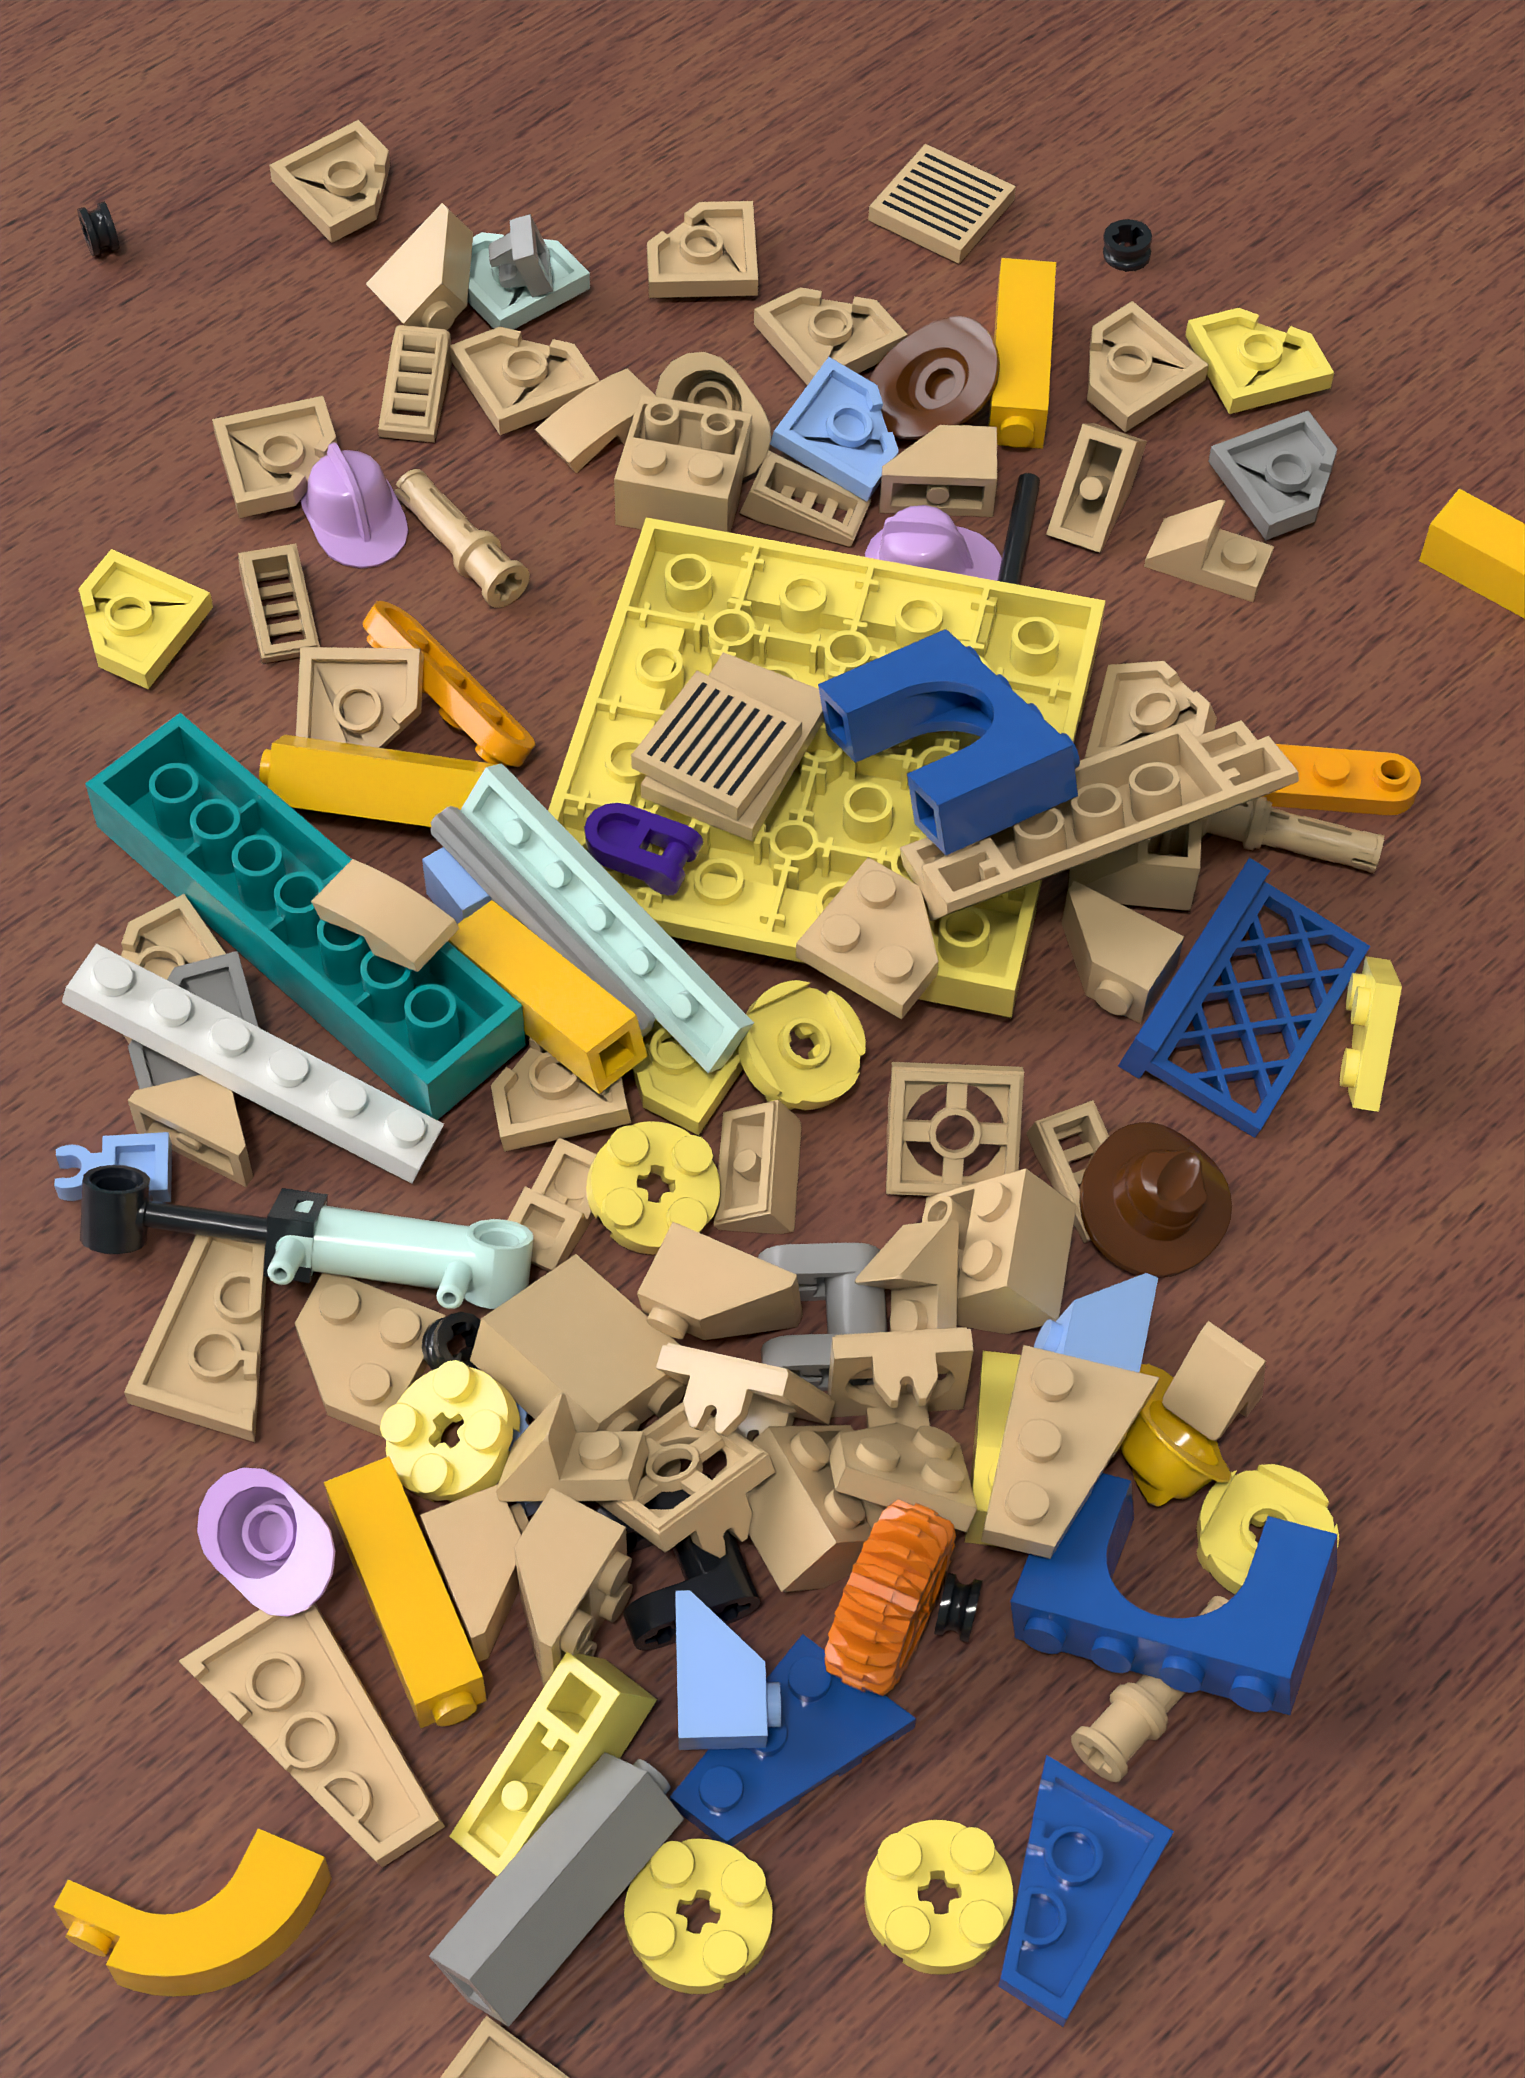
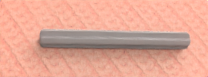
[430,806,655,1037]

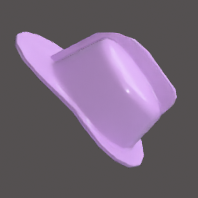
[301,442,408,569]
[865,505,1002,581]
[197,1468,336,1617]

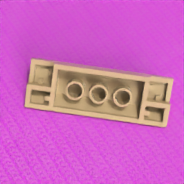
[900,720,1299,921]

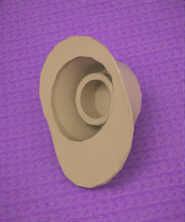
[656,352,771,478]

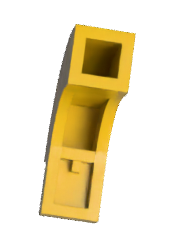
[54,1828,332,1997]

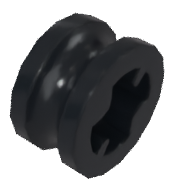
[77,201,120,256]
[1103,219,1152,272]
[421,1312,481,1370]
[934,1572,983,1642]

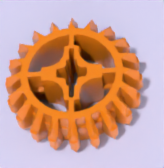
[824,1499,956,1696]

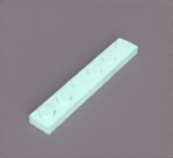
[460,763,754,1073]

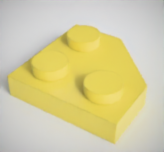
[1185,308,1334,414]
[79,549,213,689]
[1340,956,1402,1112]
[632,1019,743,1136]

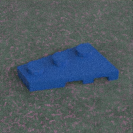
[670,1634,916,1846]
[998,1755,1174,2027]

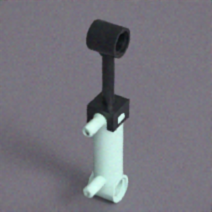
[80,1165,533,1309]

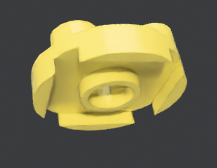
[738,980,866,1110]
[586,1121,720,1255]
[380,1360,520,1502]
[1196,1464,1339,1595]
[864,1820,1013,1974]
[624,1839,773,1994]

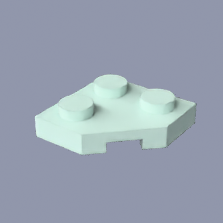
[467,232,590,330]

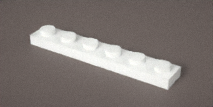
[62,944,444,1183]

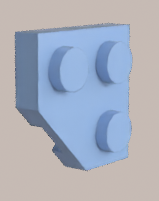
[770,357,899,502]

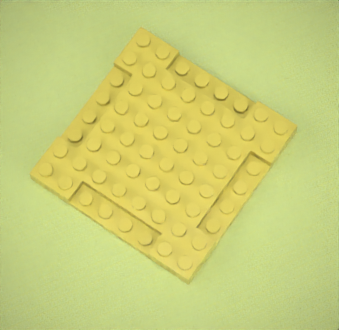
[548,517,1105,1018]

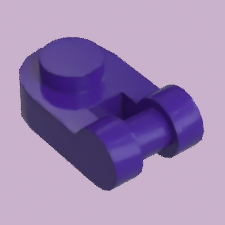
[584,803,703,896]

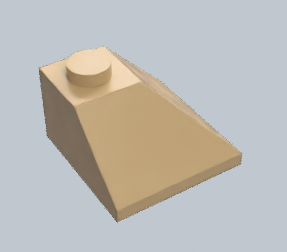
[637,1222,803,1340]

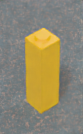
[988,258,1056,449]
[1419,489,1525,619]
[259,735,497,827]
[448,900,648,1094]
[324,1456,487,1729]

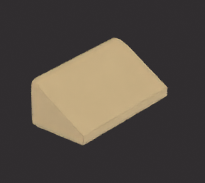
[714,1100,801,1234]

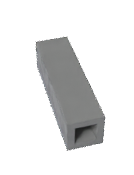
[429,1752,684,2027]

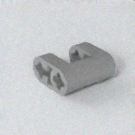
[757,1243,888,1391]

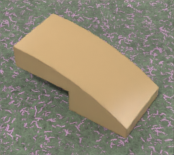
[535,368,656,473]
[311,859,459,972]
[508,1137,597,1272]

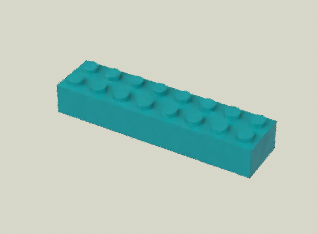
[85,713,526,1120]

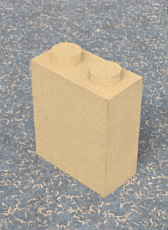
[470,1254,686,1432]

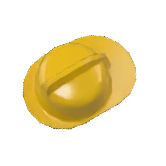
[1120,1364,1231,1507]

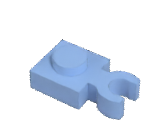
[54,1132,172,1203]

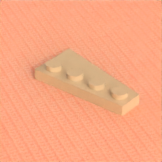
[179,1603,445,1868]

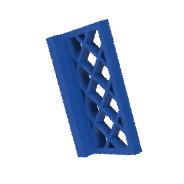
[1118,857,1370,1138]

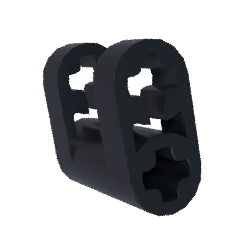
[595,1473,761,1651]

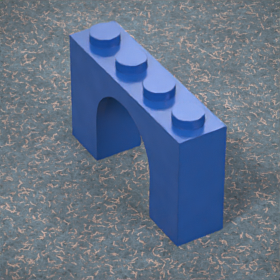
[818,629,1080,855]
[1010,1473,1337,1715]

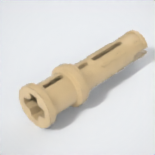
[394,469,530,608]
[1201,797,1384,874]
[1071,1596,1229,1782]

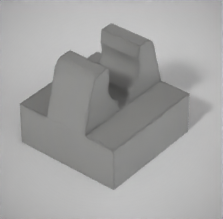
[488,214,553,298]

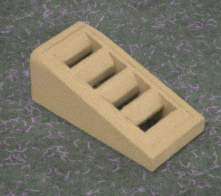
[378,325,452,443]
[740,450,871,547]
[238,544,320,664]
[1026,1101,1109,1243]

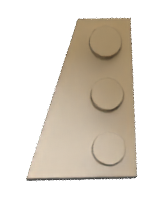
[124,1235,267,1442]
[981,1345,1159,1559]

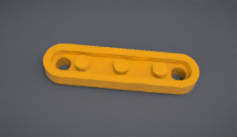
[363,601,535,767]
[1262,744,1421,816]

